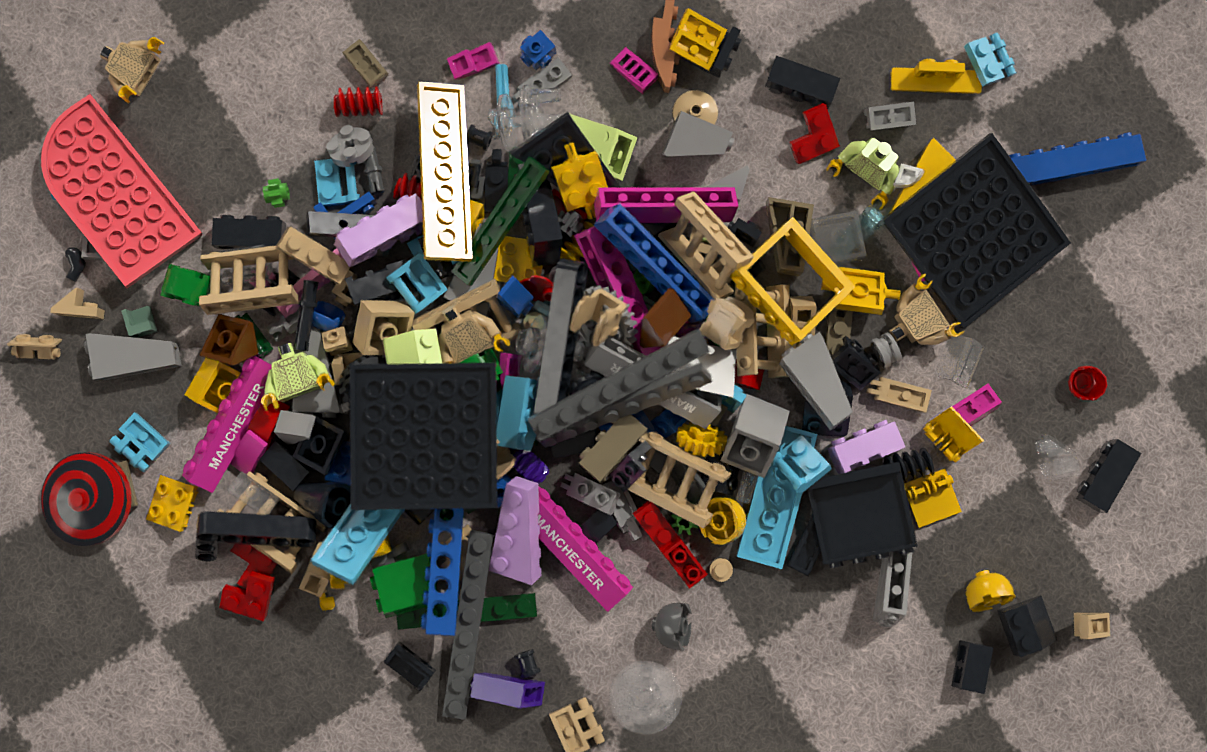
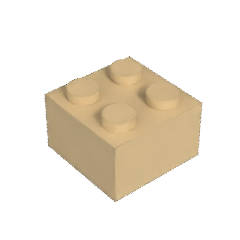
[352,300,415,355]

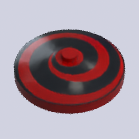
[41,452,131,546]

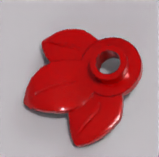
[520,275,554,302]

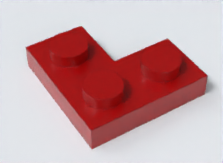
[789,103,840,164]
[230,544,278,589]
[219,571,275,621]

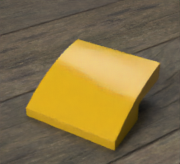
[669,8,727,71]

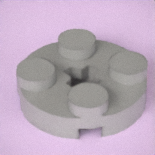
[326,125,374,167]

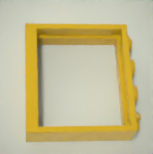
[730,217,855,346]

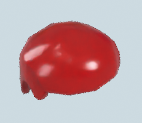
[1068,366,1108,401]

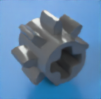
[558,210,584,238]

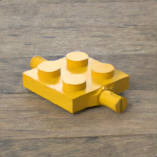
[551,143,608,219]
[821,267,901,315]

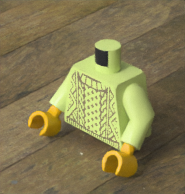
[826,138,899,210]
[261,343,335,410]

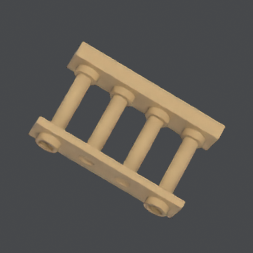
[658,192,754,300]
[199,246,298,315]
[412,279,521,354]
[735,283,791,378]
[628,432,731,528]
[217,471,326,574]

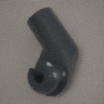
[65,247,86,282]

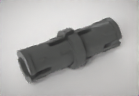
[364,147,385,195]

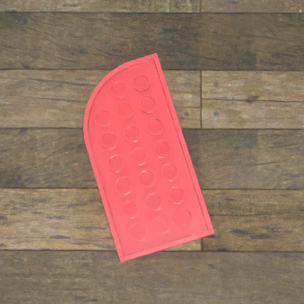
[41,94,203,288]

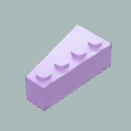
[334,193,423,267]
[488,476,541,585]

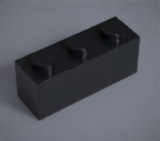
[765,55,841,109]
[211,215,286,250]
[1076,439,1142,513]

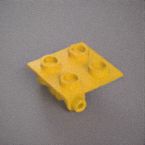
[494,236,542,283]
[923,406,984,463]
[904,468,962,528]
[146,475,199,532]

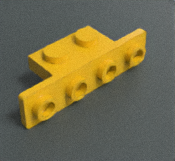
[891,59,982,94]

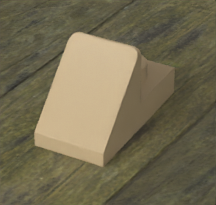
[50,287,105,319]
[1074,613,1110,639]

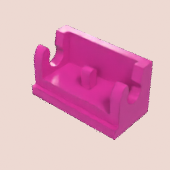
[952,384,1002,426]

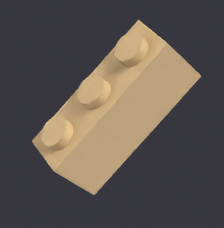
[276,226,350,284]

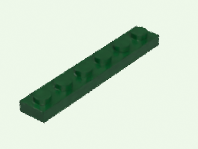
[451,157,550,286]
[396,593,537,630]

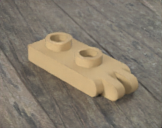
[866,377,932,413]

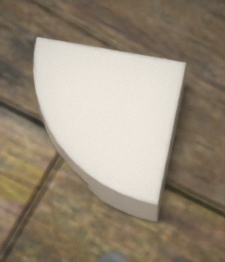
[894,164,924,188]

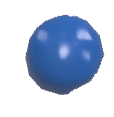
[312,301,346,331]

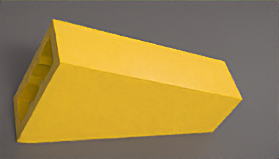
[888,138,956,214]

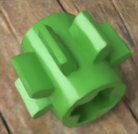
[263,178,290,208]
[671,514,698,535]

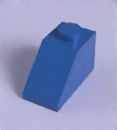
[497,276,534,318]

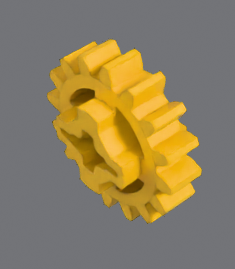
[676,422,727,457]

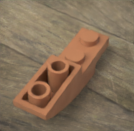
[652,0,680,93]

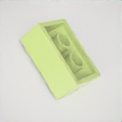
[383,329,442,364]

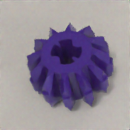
[512,450,549,484]

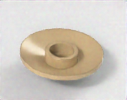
[673,90,718,124]

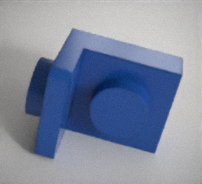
[650,408,687,438]

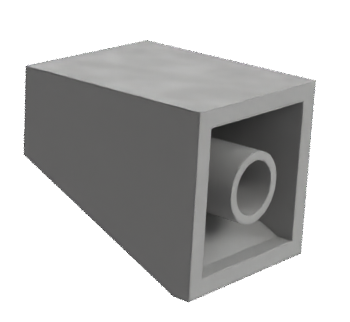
[661,111,734,157]
[720,394,790,478]

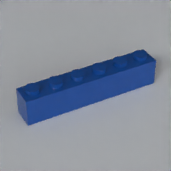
[1009,132,1146,186]

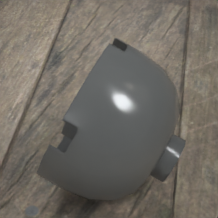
[652,602,692,651]

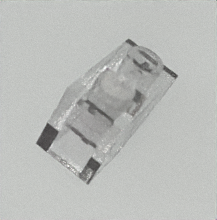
[1035,434,1081,481]

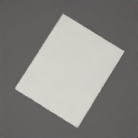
[665,337,736,397]

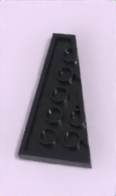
[510,111,621,205]

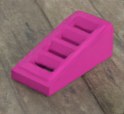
[610,47,658,94]

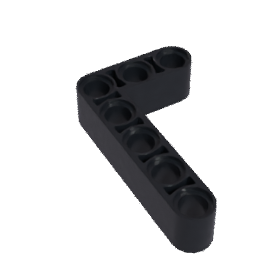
[195,511,317,562]

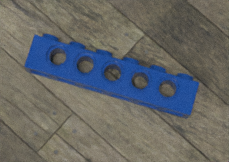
[594,203,715,323]
[422,508,464,636]

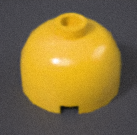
[699,497,746,545]
[966,570,1016,612]

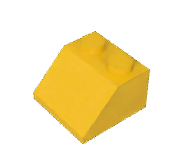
[184,358,241,413]

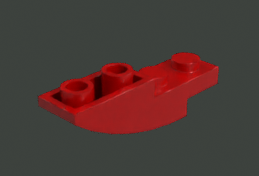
[632,501,708,589]

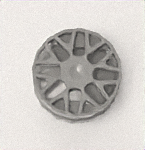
[870,332,902,369]

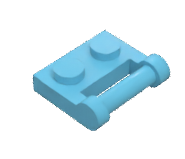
[315,159,360,206]
[386,253,448,315]
[772,435,832,493]

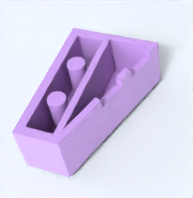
[827,420,905,474]

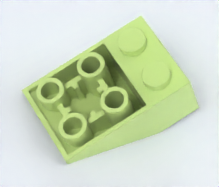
[570,114,637,181]

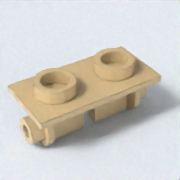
[7,334,62,360]

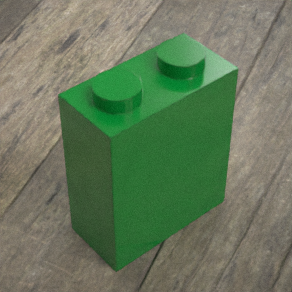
[370,554,438,618]

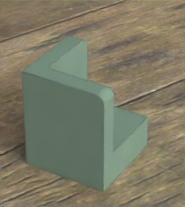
[121,306,158,338]

